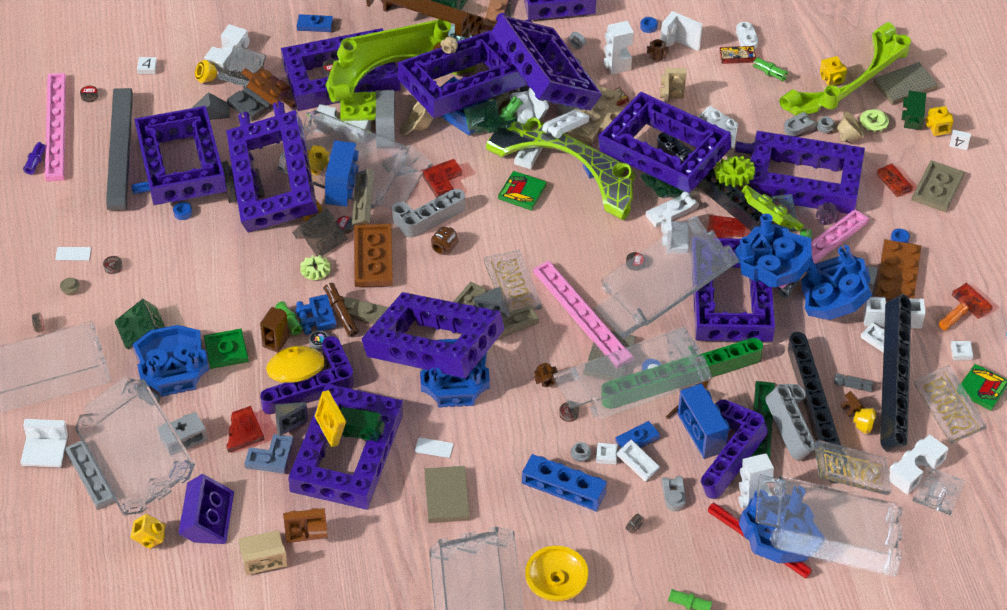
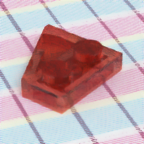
[226,406,265,453]

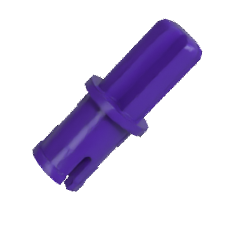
[23,142,46,175]

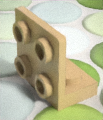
[660,67,687,104]
[238,530,287,575]

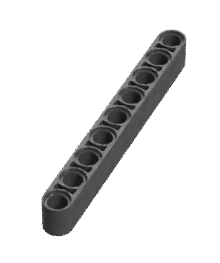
[106,88,133,210]

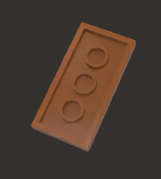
[354,224,393,287]
[875,239,922,302]

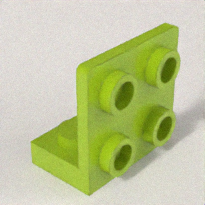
[340,92,376,121]

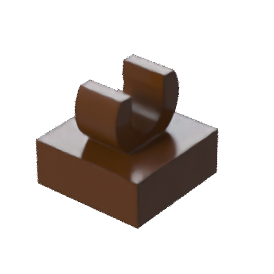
[841,391,865,418]

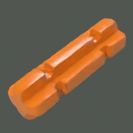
[938,303,968,331]

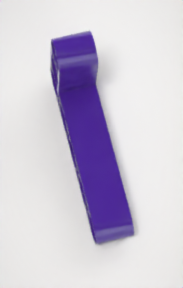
[260,336,354,414]
[701,399,768,499]

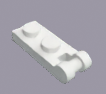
[542,109,589,139]
[646,192,699,228]

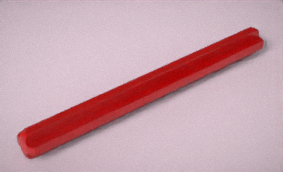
[708,503,812,579]

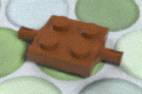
[241,67,295,108]

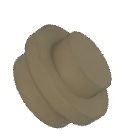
[60,278,80,296]

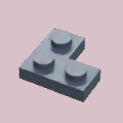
[244,434,294,474]

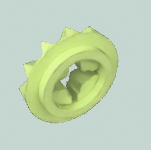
[860,109,889,133]
[300,255,331,280]

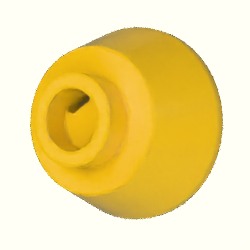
[195,59,217,83]
[853,408,877,434]

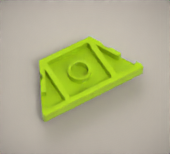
[742,185,804,231]

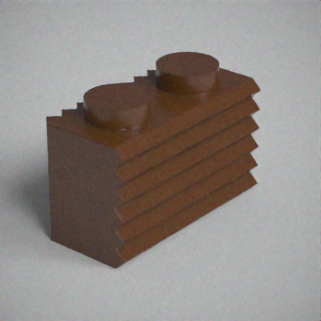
[260,307,289,353]

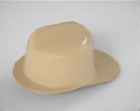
[400,102,433,135]
[837,111,864,143]

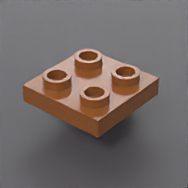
[283,508,328,543]

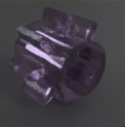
[816,202,840,225]

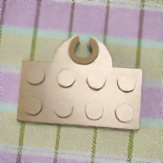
[565,85,623,144]

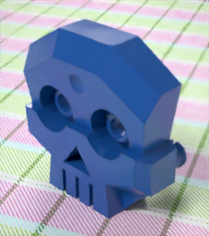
[735,214,812,287]
[801,245,872,320]
[133,325,209,397]
[420,339,490,408]
[739,487,824,563]

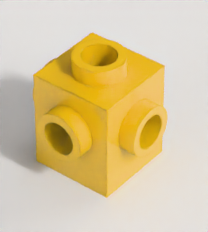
[819,56,847,86]
[925,106,953,136]
[307,145,330,176]
[130,513,166,549]

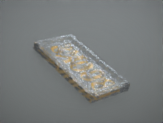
[484,249,542,312]
[914,365,987,444]
[814,440,892,495]

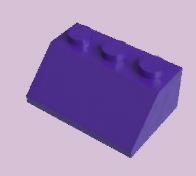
[178,474,234,544]

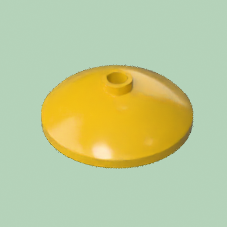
[266,346,325,383]
[525,545,588,602]

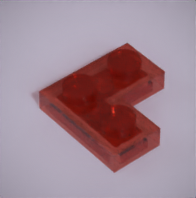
[421,159,462,198]
[706,215,745,238]

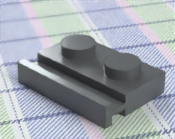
[227,86,270,122]

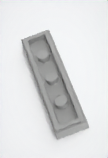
[65,440,116,510]

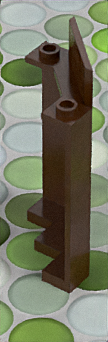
[366,0,483,38]

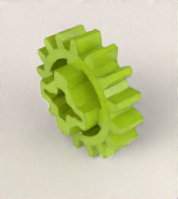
[715,155,755,187]

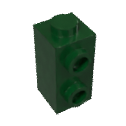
[901,90,927,130]
[341,407,385,441]

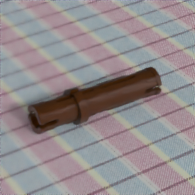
[323,282,359,337]

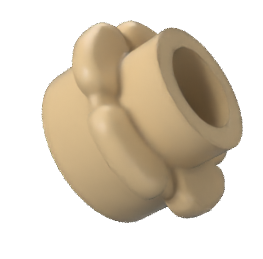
[441,37,458,53]

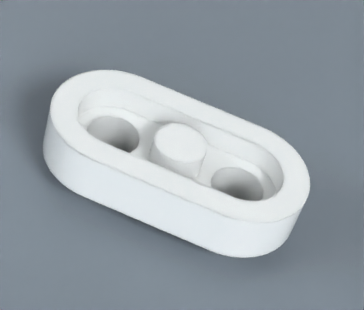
[736,22,758,51]

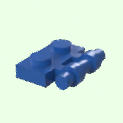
[296,294,336,335]

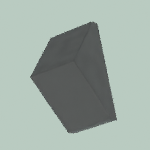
[193,92,230,120]
[473,286,510,318]
[275,402,308,436]

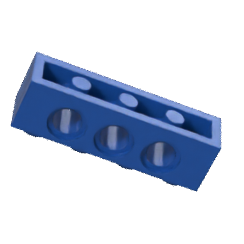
[522,454,607,512]

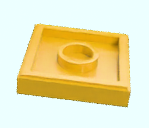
[315,390,346,447]

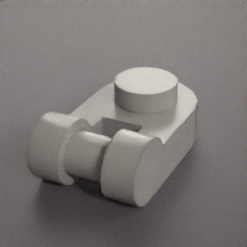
[784,112,817,136]
[661,476,686,511]

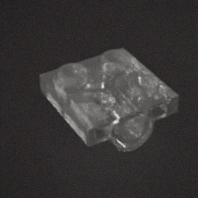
[912,466,965,515]

